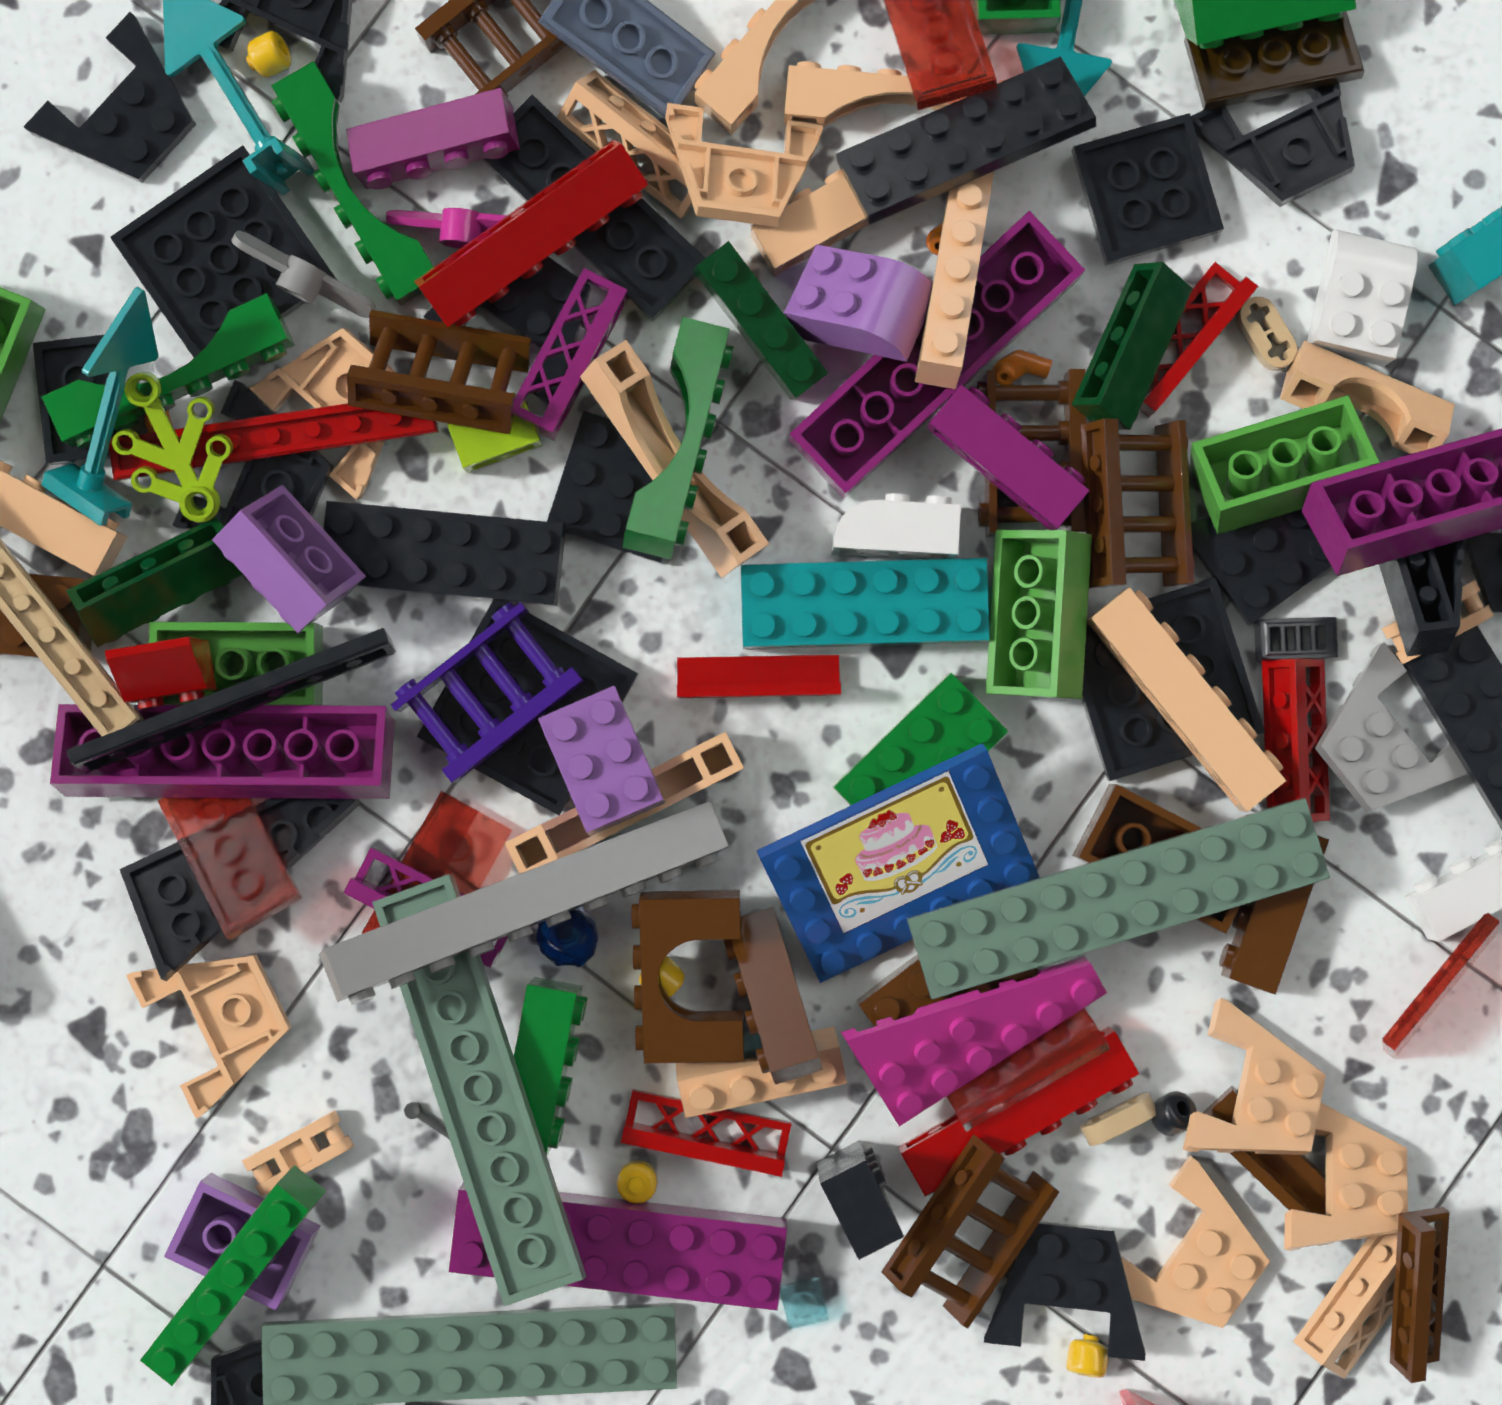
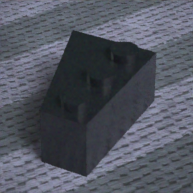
[1379,540,1465,657]
[816,1140,904,1260]

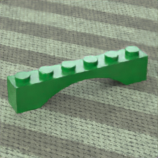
[271,61,434,306]
[42,293,295,449]
[623,316,734,560]
[140,1165,327,1386]

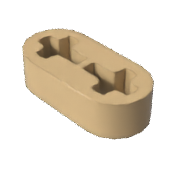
[1236,297,1297,370]
[1080,1092,1156,1146]

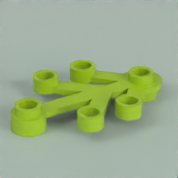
[112,371,233,522]

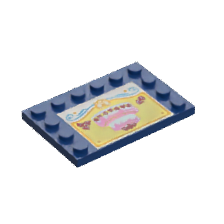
[756,743,1040,983]

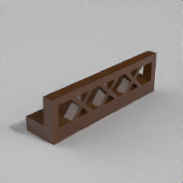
[1203,1086,1326,1215]
[1389,1207,1450,1383]

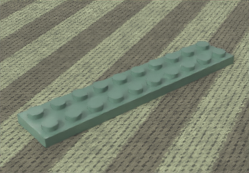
[906,798,1330,999]
[372,874,587,1306]
[261,1303,677,1405]

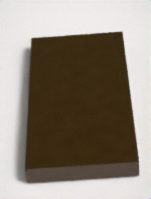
[1184,11,1365,110]

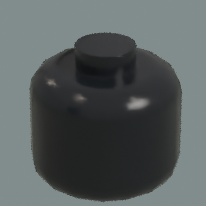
[1151,1091,1197,1137]

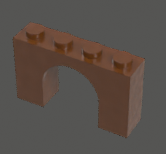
[631,890,744,1064]

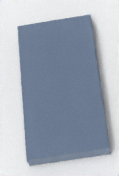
[538,0,716,118]

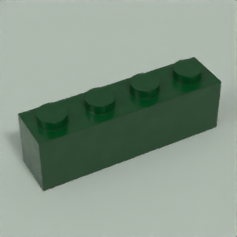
[693,241,828,400]
[1071,262,1193,430]
[66,517,244,648]

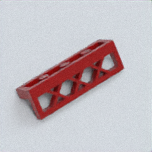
[1140,262,1259,418]
[677,655,841,698]
[1262,658,1330,822]
[621,1089,792,1177]

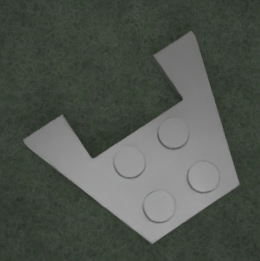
[1315,642,1468,812]

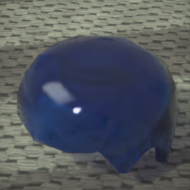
[536,908,599,968]

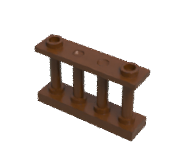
[415,0,567,98]
[347,310,531,434]
[976,369,1086,537]
[1081,419,1195,588]
[881,1134,1060,1329]

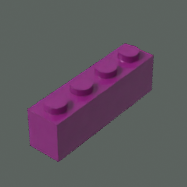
[346,88,520,189]
[926,384,1089,530]

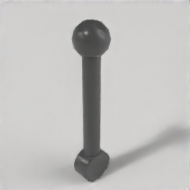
[404,1102,450,1140]

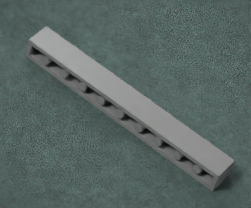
[319,801,729,1005]

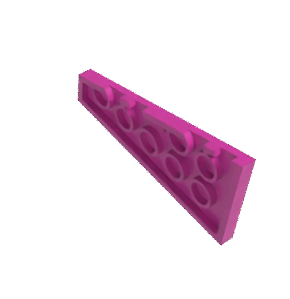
[841,956,1107,1127]

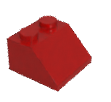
[105,637,217,710]

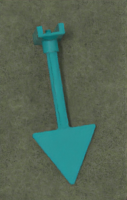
[163,0,315,195]
[1016,0,1112,97]
[41,287,159,526]

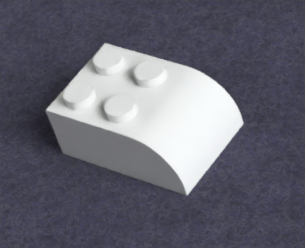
[1307,229,1418,367]
[831,493,961,560]

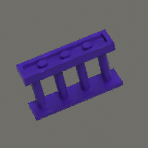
[390,602,585,783]

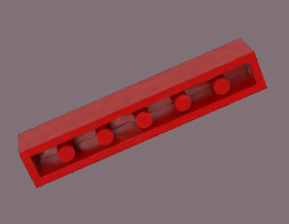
[414,140,649,328]
[898,1027,1139,1197]

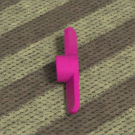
[386,208,507,249]

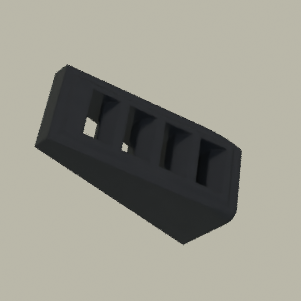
[1254,617,1338,661]

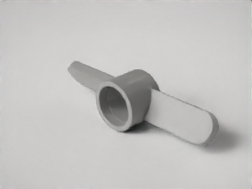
[232,231,376,318]

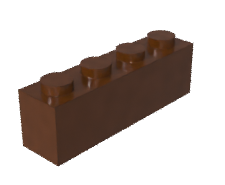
[1219,835,1329,995]
[723,907,823,1085]

